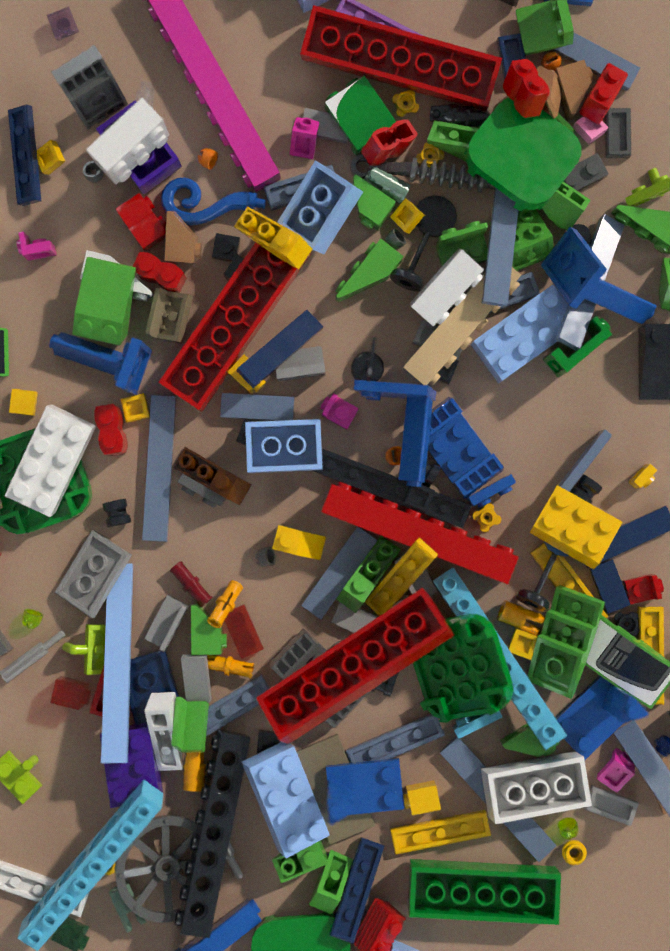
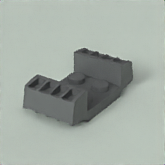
[51,45,128,129]
[270,628,370,728]

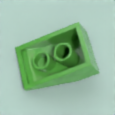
[72,257,136,346]

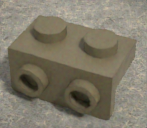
[145,287,193,343]

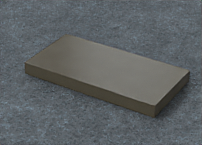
[296,734,375,845]

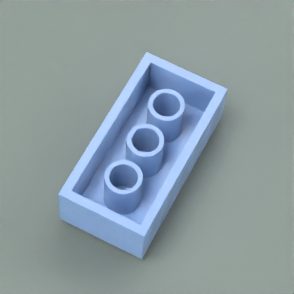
[471,284,568,384]
[242,742,330,858]

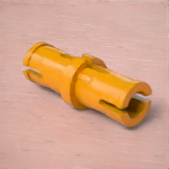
[207,580,243,628]
[207,655,254,679]

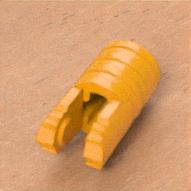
[497,600,545,635]
[183,752,206,792]

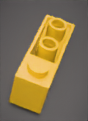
[234,206,313,269]

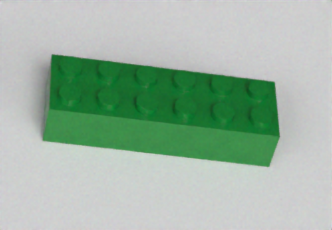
[408,859,561,925]

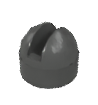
[83,161,104,183]
[385,229,406,250]
[255,547,276,567]

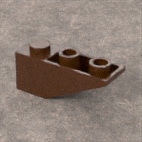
[173,447,252,505]

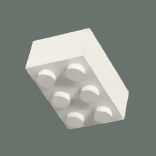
[86,98,170,185]
[410,248,484,326]

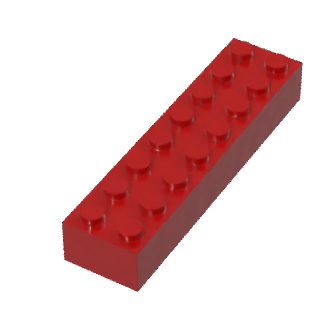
[300,5,502,112]
[158,242,311,412]
[321,481,519,584]
[256,588,454,744]

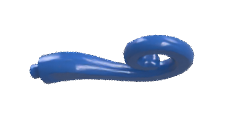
[161,178,266,225]

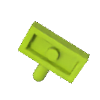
[625,168,670,207]
[62,624,106,675]
[0,750,42,804]

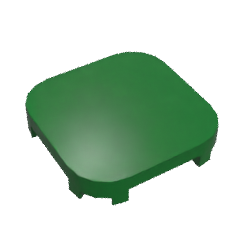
[464,98,582,212]
[0,428,92,534]
[413,614,514,723]
[251,911,351,951]

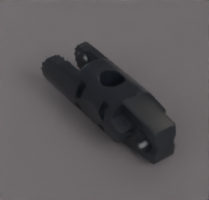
[429,104,490,127]

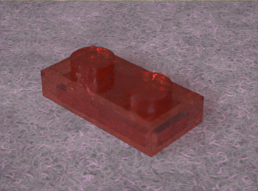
[224,604,264,659]

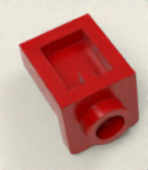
[623,574,664,605]

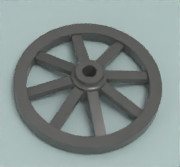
[115,815,212,923]

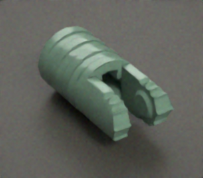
[364,167,410,204]
[108,882,146,933]

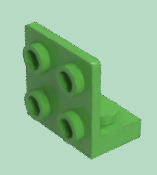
[516,0,574,55]
[489,209,554,271]
[435,221,488,267]

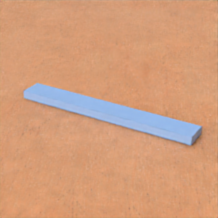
[101,564,133,763]

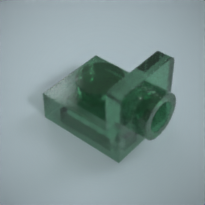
[51,917,90,951]

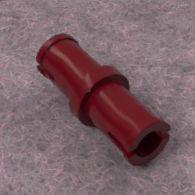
[170,561,213,608]

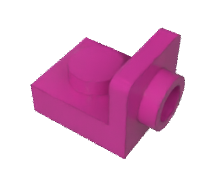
[289,117,320,159]
[16,231,57,261]
[320,393,359,430]
[597,748,635,793]

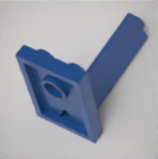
[541,227,657,324]
[49,332,152,395]
[354,380,436,487]
[555,675,649,761]
[326,758,404,825]
[175,898,262,951]

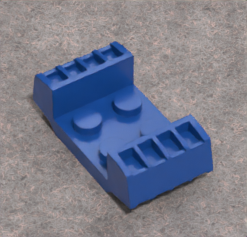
[428,397,504,499]

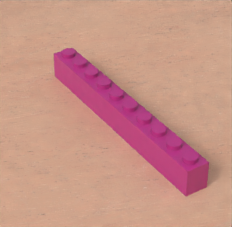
[142,0,281,193]

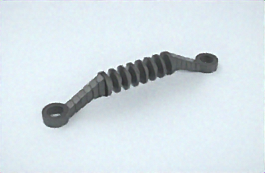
[351,154,495,193]

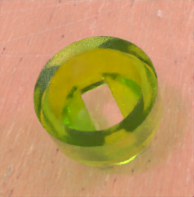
[22,609,43,629]
[558,817,579,840]

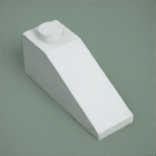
[145,692,183,771]

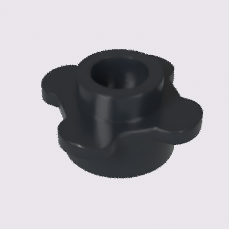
[614,612,639,636]

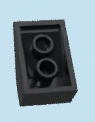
[638,324,670,400]

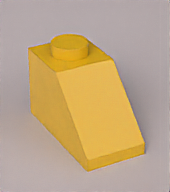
[272,525,326,560]

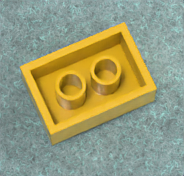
[529,485,622,570]

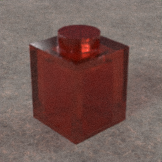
[50,676,91,710]

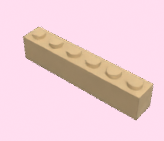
[402,267,521,387]

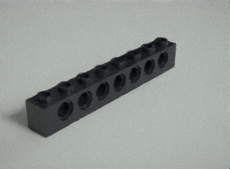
[174,729,251,938]

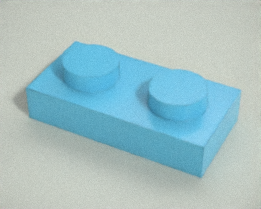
[452,711,502,739]

